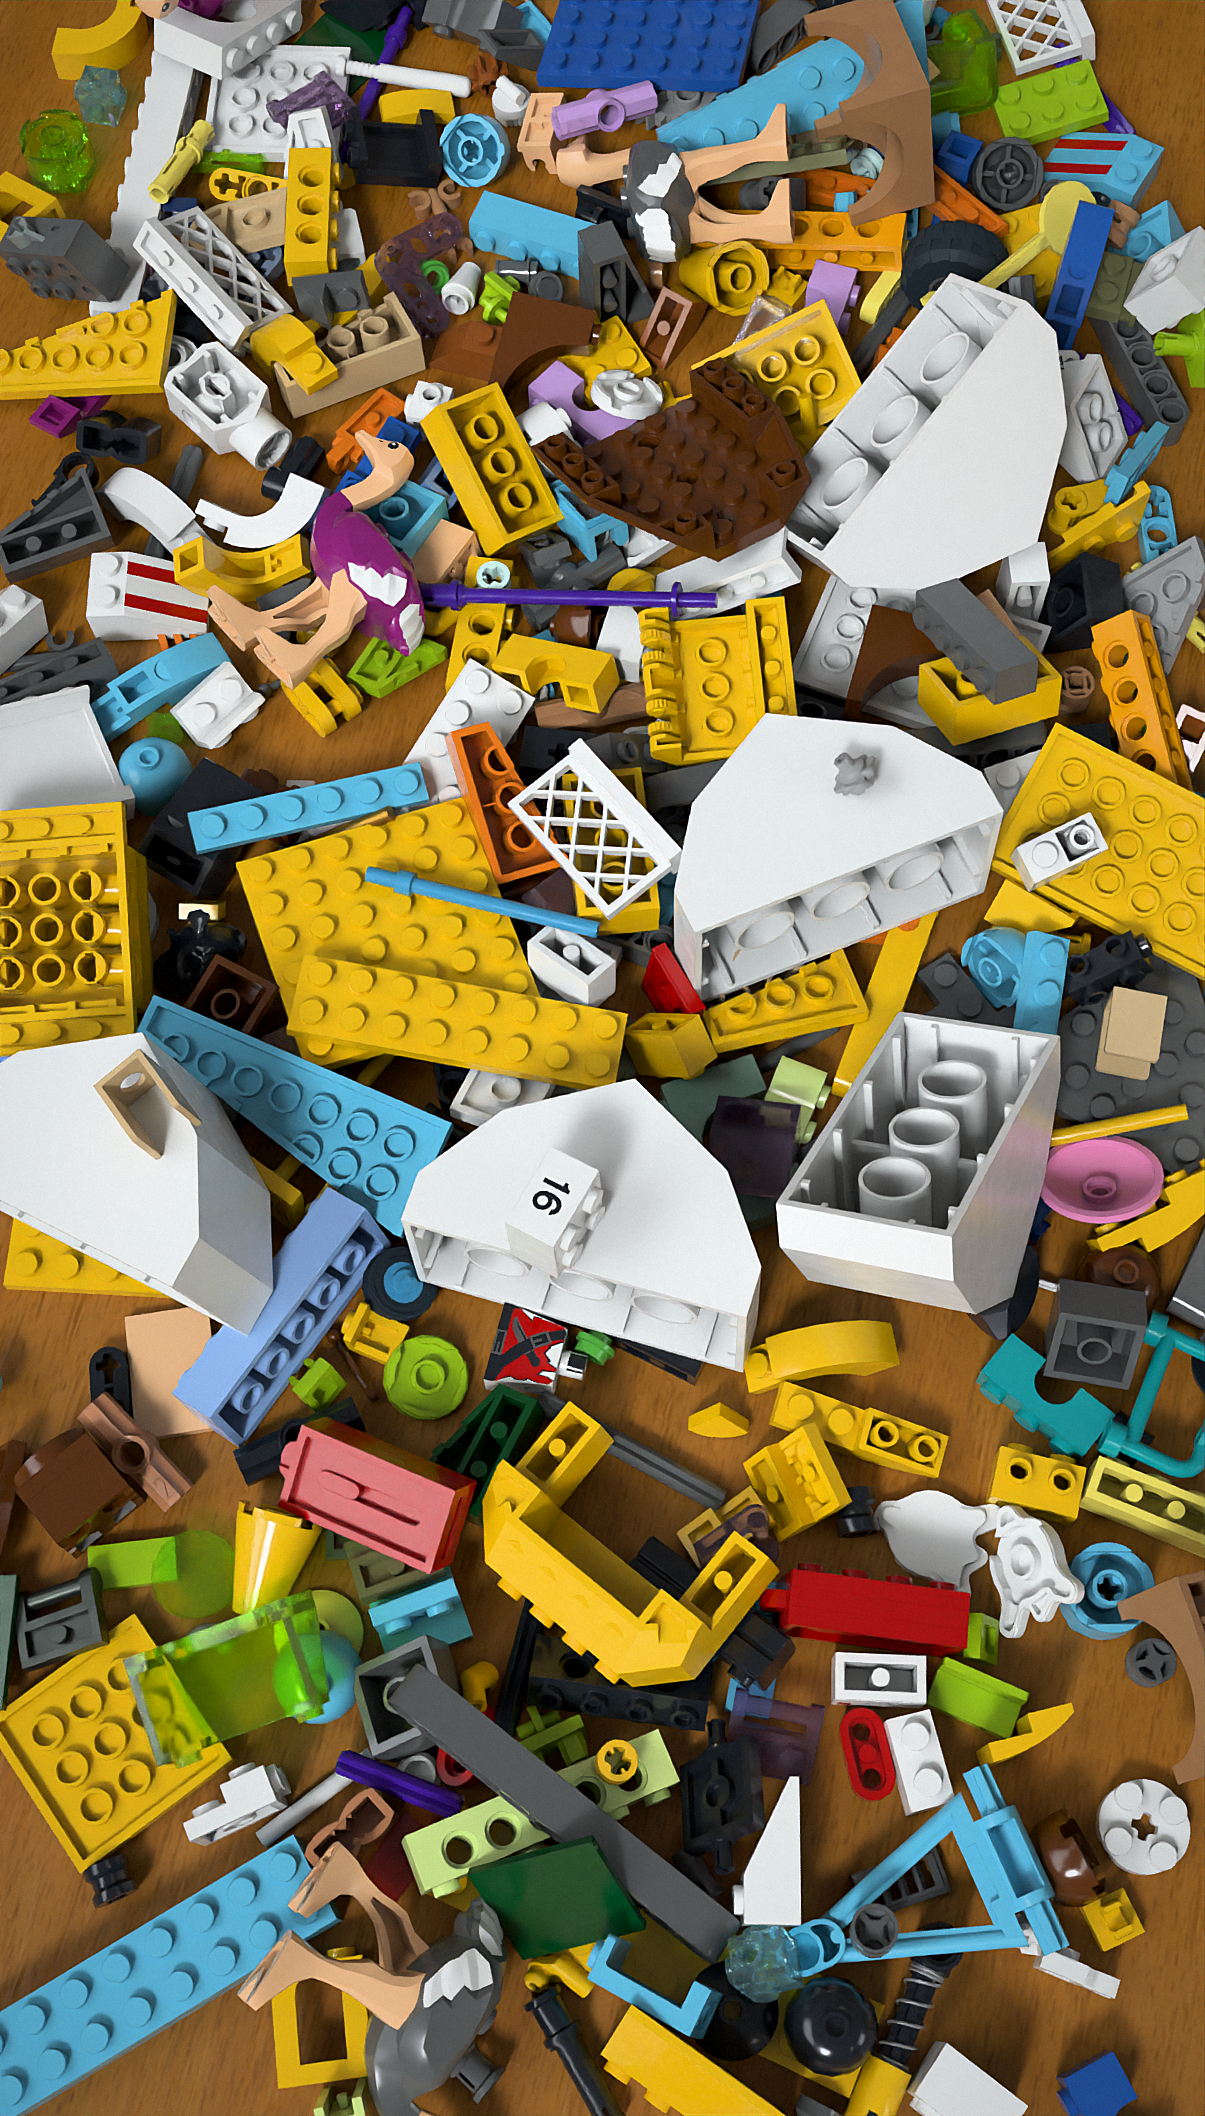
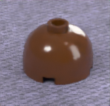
[550,605,609,650]
[1075,1243,1161,1315]
[1029,1807,1110,1907]

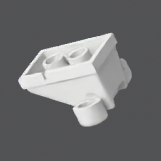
[1058,350,1128,485]

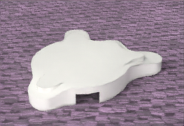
[875,1490,1001,1597]
[989,1505,1085,1638]

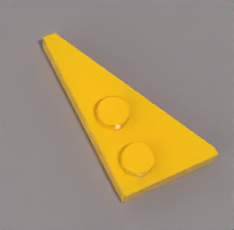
[1047,480,1151,569]

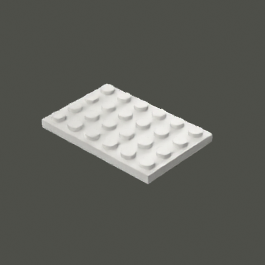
[792,575,1051,729]

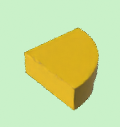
[688,1402,749,1438]

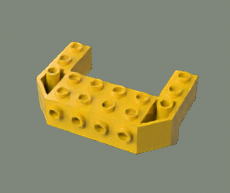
[482,1401,780,1687]

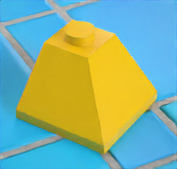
[984,877,1081,936]

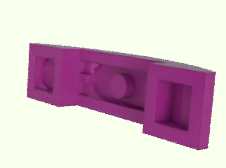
[29,394,112,439]

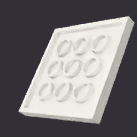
[203,45,352,162]

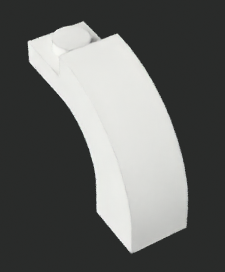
[94,467,216,555]
[195,473,331,549]

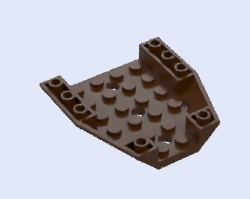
[531,357,811,562]

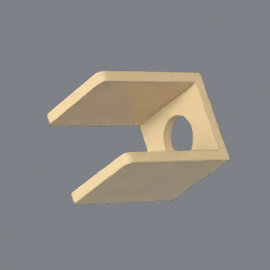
[1095,986,1168,1081]
[93,1049,203,1160]

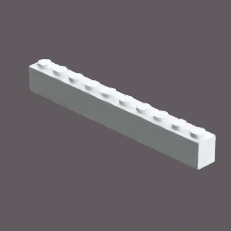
[89,50,204,317]

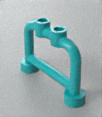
[1097,1309,1205,1478]

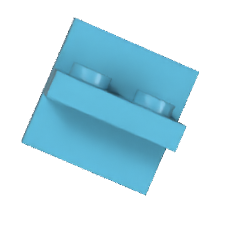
[368,1565,474,1653]

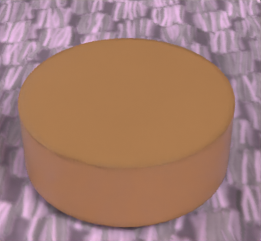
[648,262,668,290]

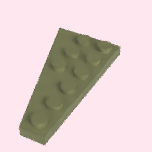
[699,135,863,187]

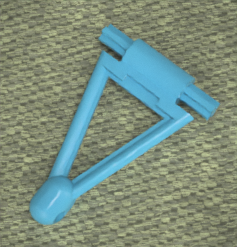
[778,1763,1070,1977]

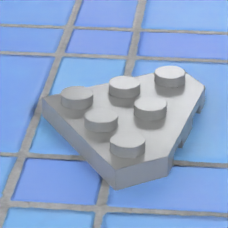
[1121,535,1205,692]

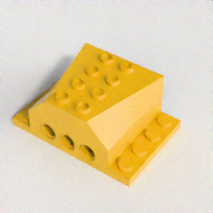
[0,801,154,1058]

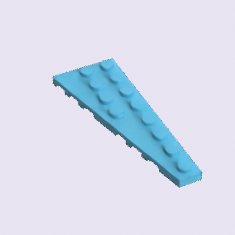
[656,0,931,151]
[136,995,454,1238]

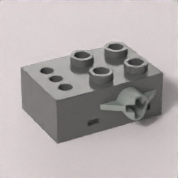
[0,216,130,303]

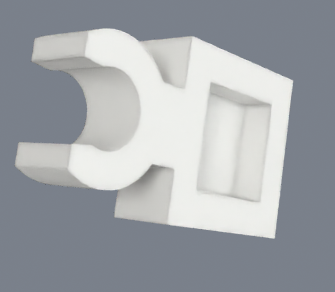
[1033,1947,1120,1999]

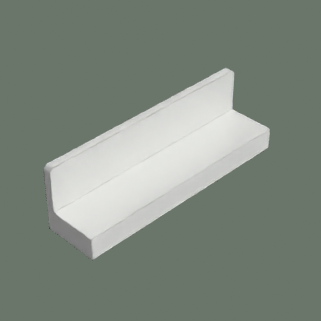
[652,526,802,621]

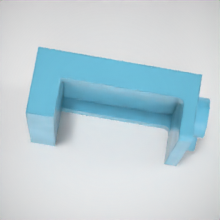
[587,1933,723,2039]

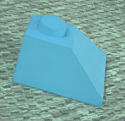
[1108,200,1186,264]

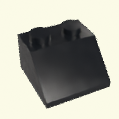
[319,0,409,32]
[1038,552,1125,654]

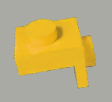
[341,1301,411,1365]

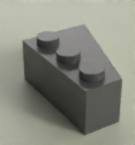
[577,220,655,326]
[0,466,115,584]

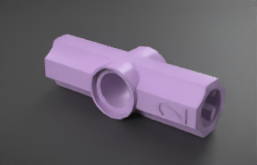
[550,80,658,141]

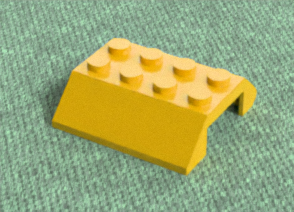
[638,596,797,767]

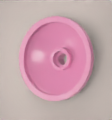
[1040,1136,1164,1224]

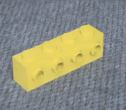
[1079,1455,1205,1558]

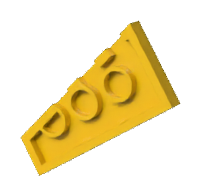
[702,948,869,1053]

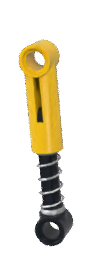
[843,1922,963,2116]

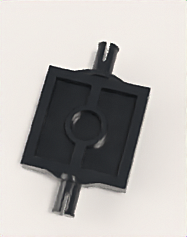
[680,1719,766,1875]

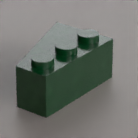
[429,1384,546,1528]

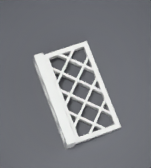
[985,0,1095,76]
[132,206,294,352]
[507,738,682,920]

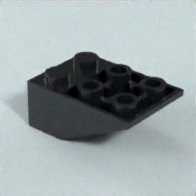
[138,757,269,898]

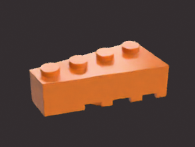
[444,721,569,886]

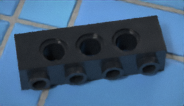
[527,1634,713,1732]

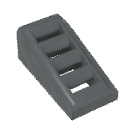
[476,29,545,72]
[849,1847,951,1912]

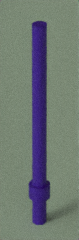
[339,7,414,164]

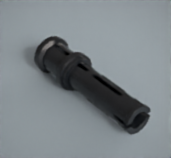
[523,1983,626,2116]

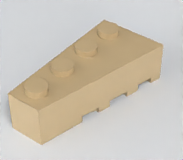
[273,291,426,419]

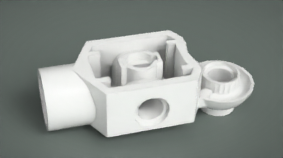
[164,335,292,471]

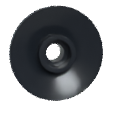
[687,1960,779,2061]

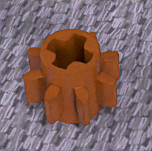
[467,53,509,98]

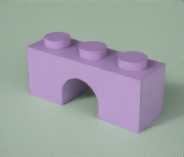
[805,259,861,335]
[528,360,638,448]

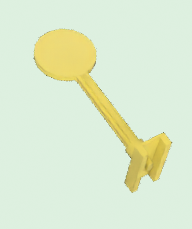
[920,181,1096,306]

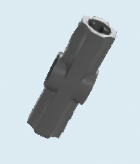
[521,543,628,631]

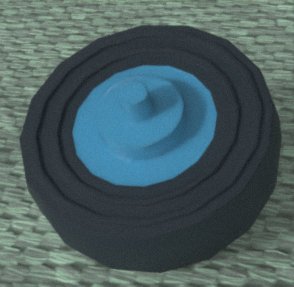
[362,1246,438,1323]

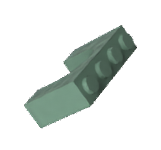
[658,1054,799,1233]

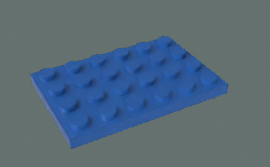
[536,0,761,92]

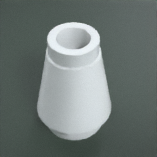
[441,262,481,315]

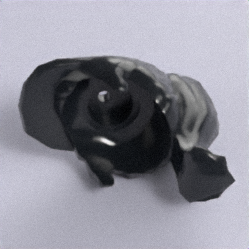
[153,909,248,996]

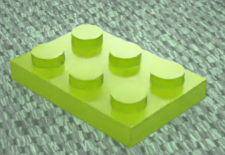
[989,58,1109,145]

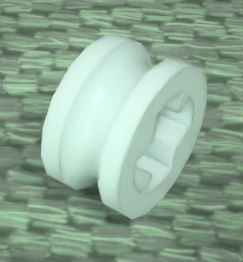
[850,148,884,179]
[476,561,511,589]

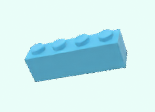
[469,190,597,280]

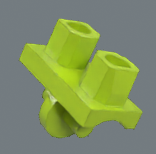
[479,271,535,325]
[516,1706,589,1767]

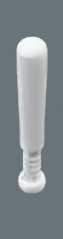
[336,55,472,98]

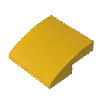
[743,1422,852,1542]
[976,1703,1074,1767]

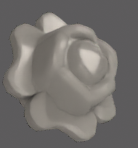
[834,752,876,796]

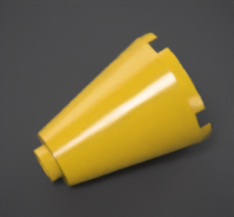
[679,240,769,316]
[232,1500,323,1627]

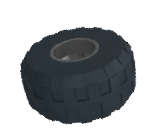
[900,220,1009,311]

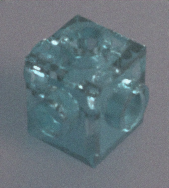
[74,65,127,127]
[725,1925,804,2002]

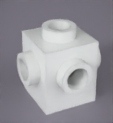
[404,380,454,442]

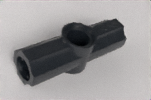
[233,1397,367,1487]

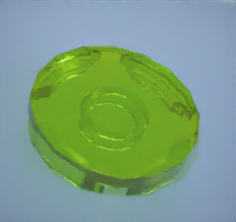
[151,1530,235,1620]

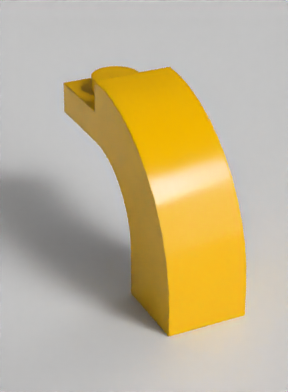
[51,0,149,80]
[250,313,339,396]
[173,534,311,602]
[744,1320,900,1394]

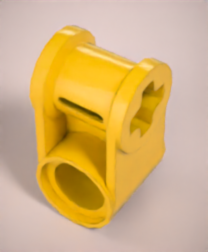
[1046,479,1120,536]

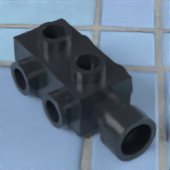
[1062,930,1155,1007]

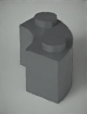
[421,0,524,53]

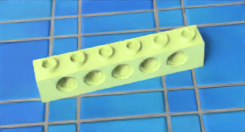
[401,1729,680,1899]

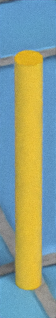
[1050,1104,1189,1147]

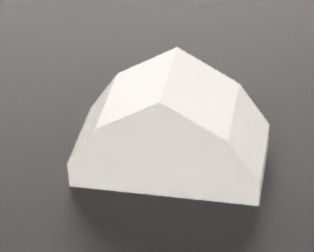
[785,273,1068,589]
[674,713,1004,1003]
[776,1011,1061,1314]
[0,1032,273,1337]
[401,1078,762,1373]

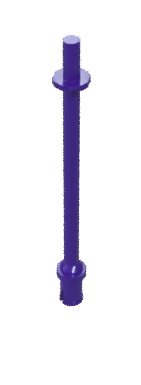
[418,580,718,617]

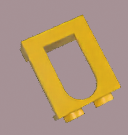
[0,171,67,242]
[271,1946,369,2089]

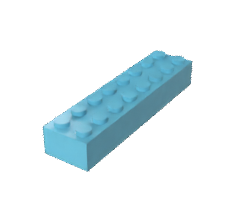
[0,1834,343,2116]

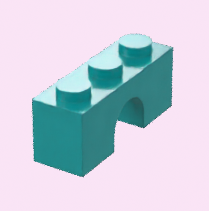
[975,1333,1116,1463]

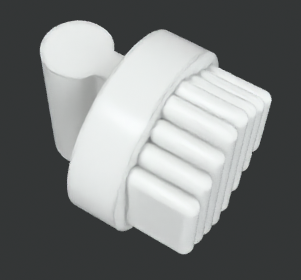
[492,75,530,127]

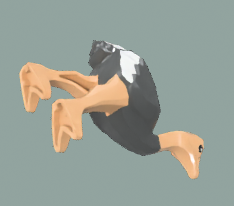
[556,103,795,264]
[237,1841,507,2116]

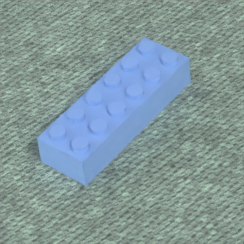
[172,1187,392,1448]

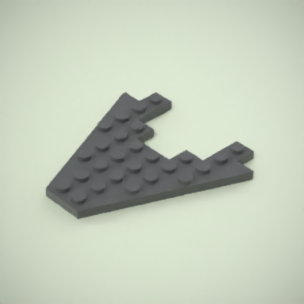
[915,943,1205,1176]

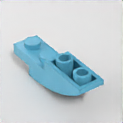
[90,632,234,744]

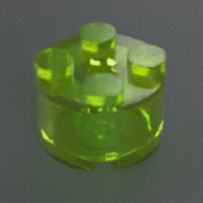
[19,109,97,194]

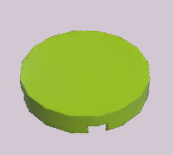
[383,1335,469,1421]

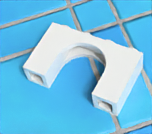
[154,0,303,80]

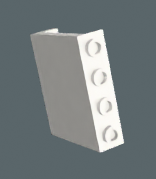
[0,685,135,820]

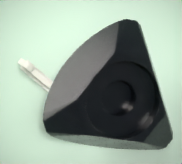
[966,1244,1058,1340]

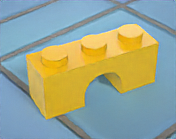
[491,634,620,714]

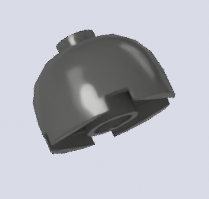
[971,136,1044,212]

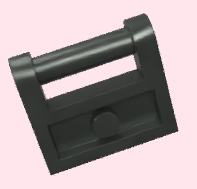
[15,1567,110,1672]

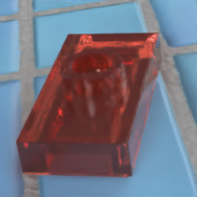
[363,1813,425,1903]

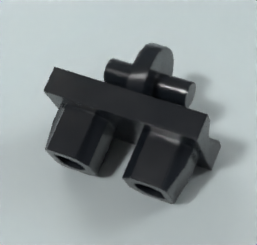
[575,183,630,240]

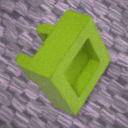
[288,1357,347,1413]
[955,1613,1000,1666]

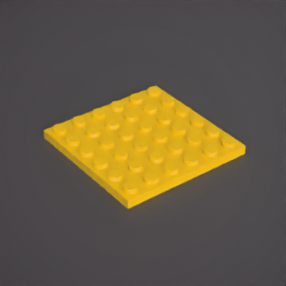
[236,797,540,1070]

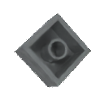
[1043,1278,1147,1390]
[353,1634,463,1763]

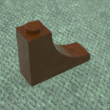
[488,291,604,400]
[843,604,947,722]

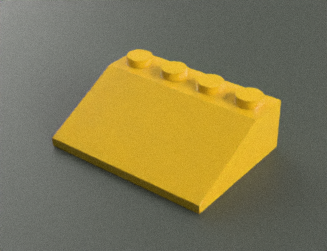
[691,299,862,438]
[600,2004,788,2116]

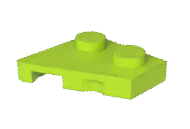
[346,637,448,699]

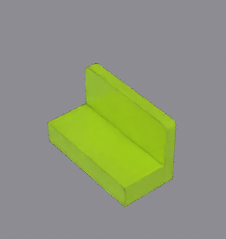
[925,1657,1030,1740]

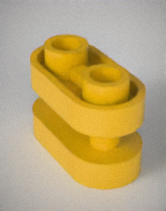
[280,657,363,738]

